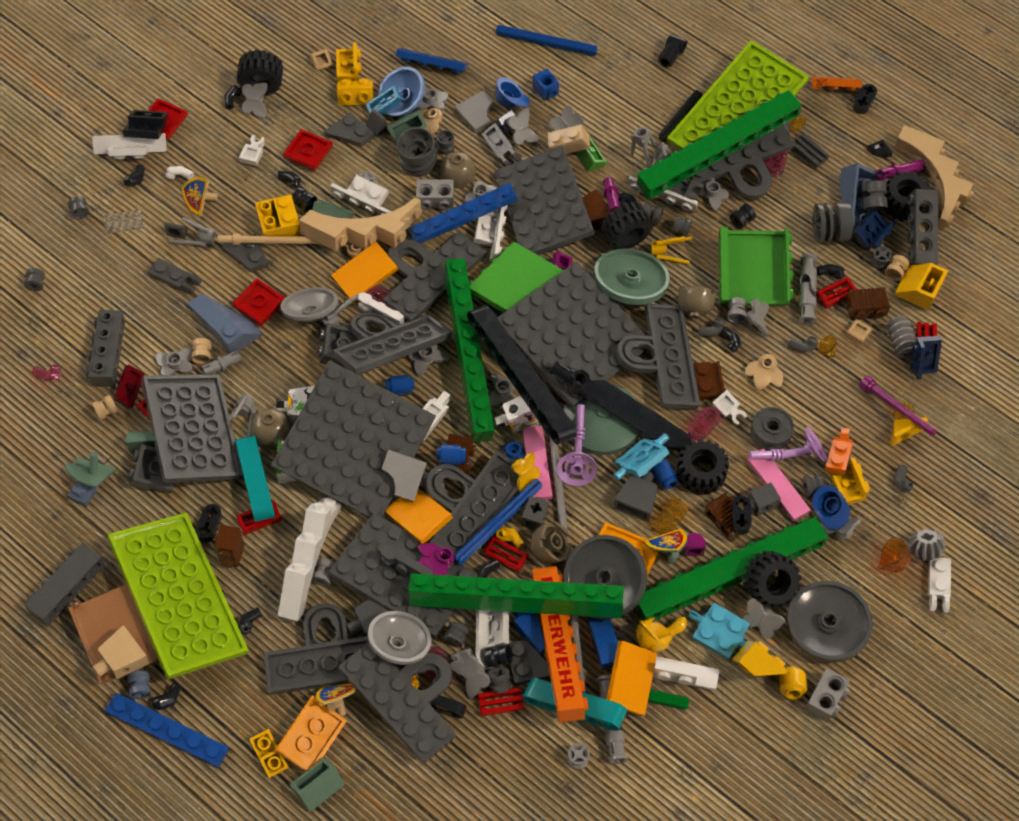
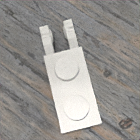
[358,292,404,326]
[928,557,951,613]

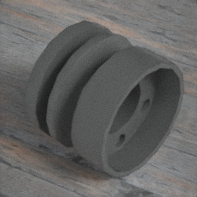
[397,127,437,176]
[812,201,853,243]

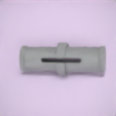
[201,350,242,375]

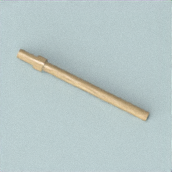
[218,234,320,245]

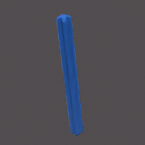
[496,25,598,56]
[454,479,542,565]

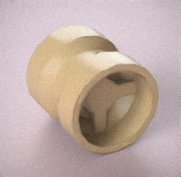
[885,255,910,281]
[191,338,212,364]
[91,395,118,421]

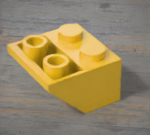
[255,194,302,236]
[894,263,949,311]
[732,641,788,676]

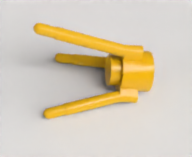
[651,236,692,264]

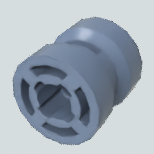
[127,671,151,699]

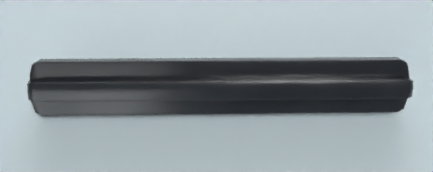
[658,90,703,142]

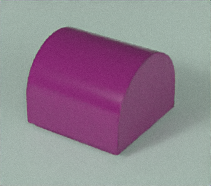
[552,251,573,270]
[683,533,706,556]

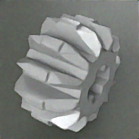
[910,528,945,561]

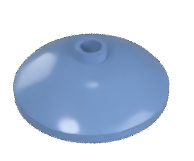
[377,66,425,117]

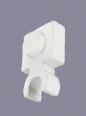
[239,135,265,166]
[712,390,747,426]

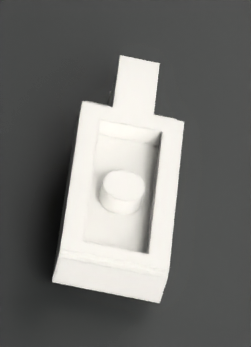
[423,391,451,441]

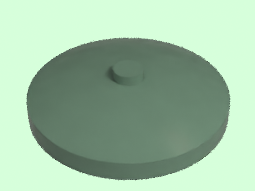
[593,249,670,305]
[564,384,640,455]

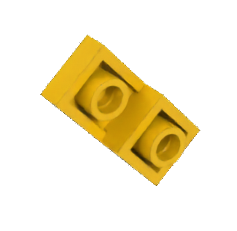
[249,729,289,778]

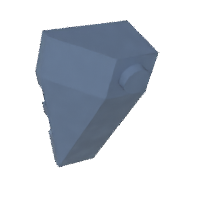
[840,163,883,231]
[187,293,262,354]

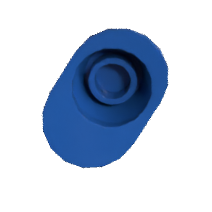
[495,77,530,108]
[812,485,850,530]

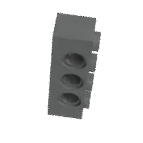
[908,189,938,265]

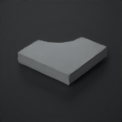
[455,90,494,133]
[381,450,427,502]

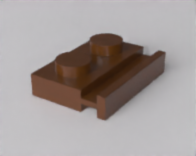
[693,361,725,401]

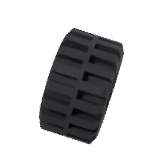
[237,50,283,96]
[884,171,932,222]
[601,202,653,250]
[676,439,729,495]
[743,551,801,608]

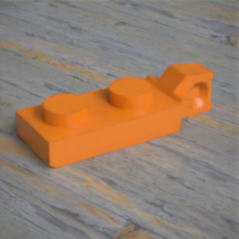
[811,77,862,91]
[825,428,853,475]

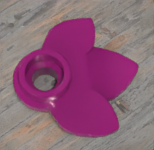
[418,543,455,575]

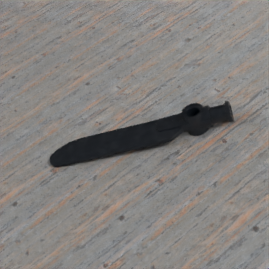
[549,359,691,450]

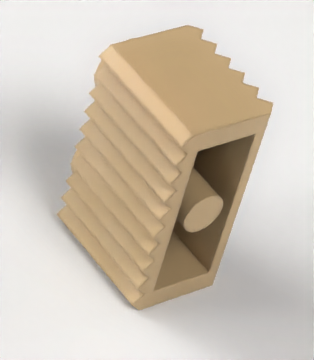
[548,124,590,154]

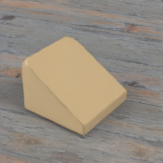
[309,49,333,71]

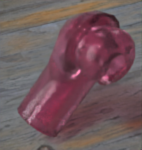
[32,364,62,381]

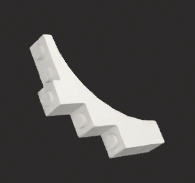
[278,498,342,621]

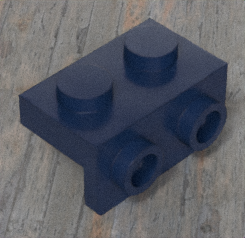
[852,209,895,251]
[911,336,942,380]

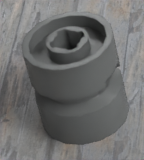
[862,181,888,212]

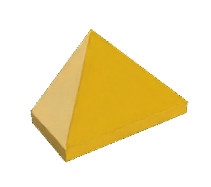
[890,417,928,446]

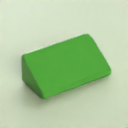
[575,137,607,172]

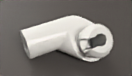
[165,166,194,180]

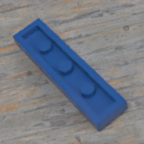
[396,48,468,73]

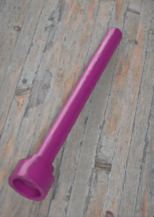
[859,375,936,436]

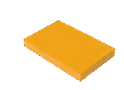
[331,241,399,303]
[385,488,453,544]
[599,522,660,577]
[606,640,657,716]
[274,695,347,772]

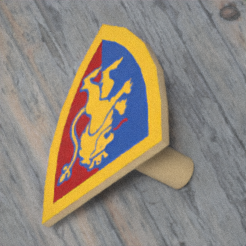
[181,176,218,216]
[316,684,357,716]

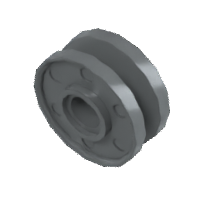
[750,407,794,451]

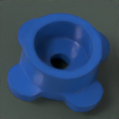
[503,442,525,461]

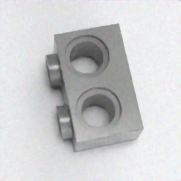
[416,179,454,209]
[805,668,850,723]

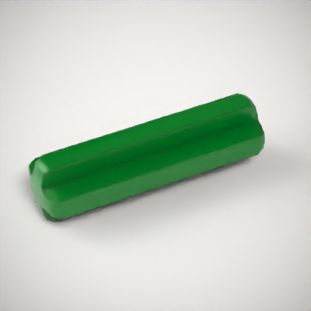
[648,689,689,710]

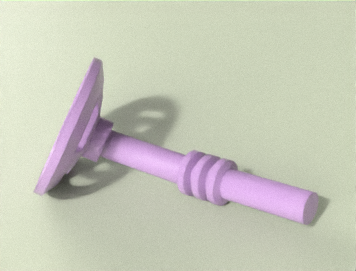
[557,404,597,486]
[748,427,828,463]

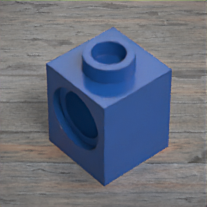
[532,68,559,101]

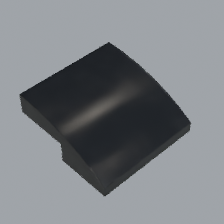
[123,110,169,139]

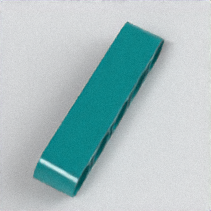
[235,435,275,522]
[523,678,627,731]

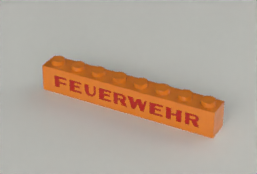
[532,566,588,723]

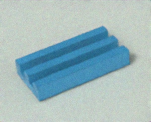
[366,85,403,115]

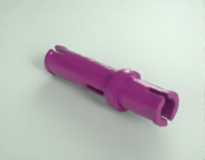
[876,159,926,181]
[603,177,620,212]

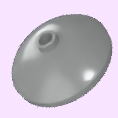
[281,287,338,322]
[367,611,431,665]

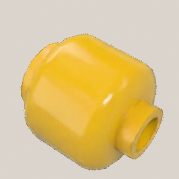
[779,666,807,700]

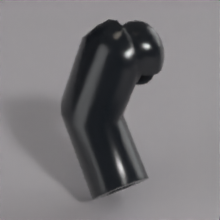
[224,85,242,110]
[123,164,145,187]
[278,171,301,188]
[816,264,845,279]
[721,326,741,352]
[477,559,500,578]
[238,607,262,635]
[152,684,181,710]

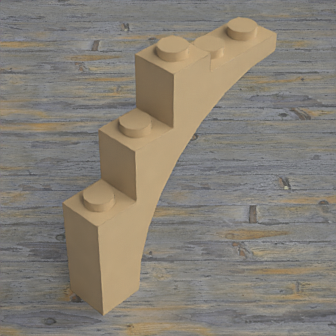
[894,125,974,231]
[299,198,422,251]

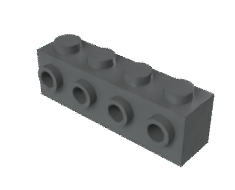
[86,310,126,387]
[24,543,105,627]

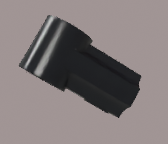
[658,33,688,68]

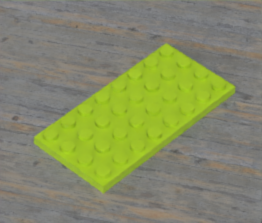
[667,40,810,180]
[107,512,249,680]

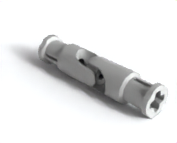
[799,253,817,326]
[596,675,628,764]

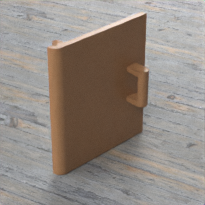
[68,584,159,684]

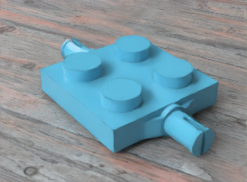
[613,433,669,481]
[688,603,750,661]

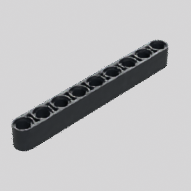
[467,305,577,445]

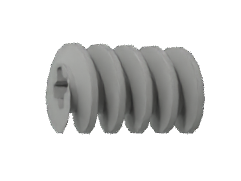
[886,316,916,359]

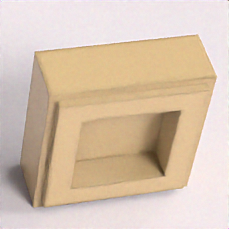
[845,319,873,345]

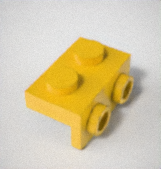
[336,42,361,81]
[337,78,373,106]
[829,457,870,505]

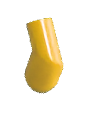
[496,527,526,549]

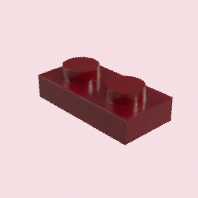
[113,365,145,409]

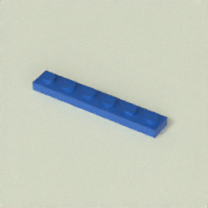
[408,183,518,244]
[105,693,229,768]

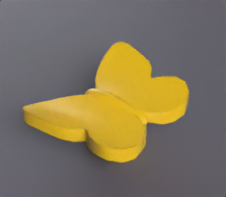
[511,452,540,492]

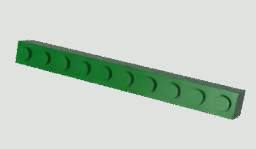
[637,90,802,200]
[444,258,495,443]
[635,517,828,622]
[408,573,624,618]

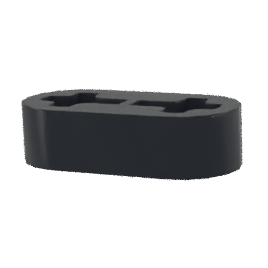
[853,84,877,114]
[731,495,752,535]
[195,504,223,543]
[430,695,467,719]

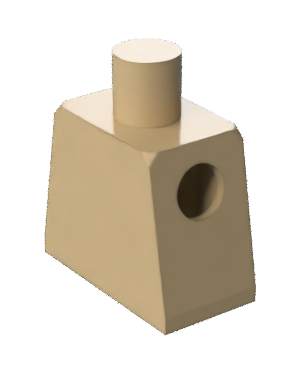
[92,625,149,679]

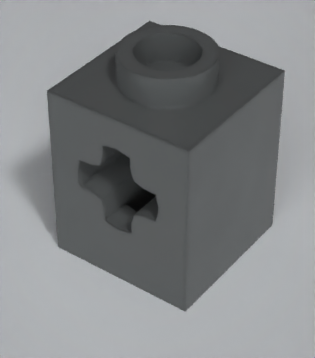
[748,482,781,516]
[521,497,549,530]

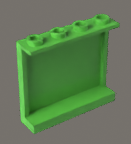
[718,227,793,306]
[469,242,564,313]

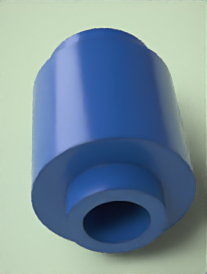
[386,375,415,395]
[437,444,466,466]
[650,460,678,490]

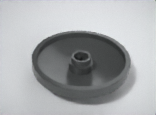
[564,535,647,620]
[787,581,873,663]

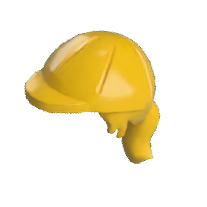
[636,617,687,653]

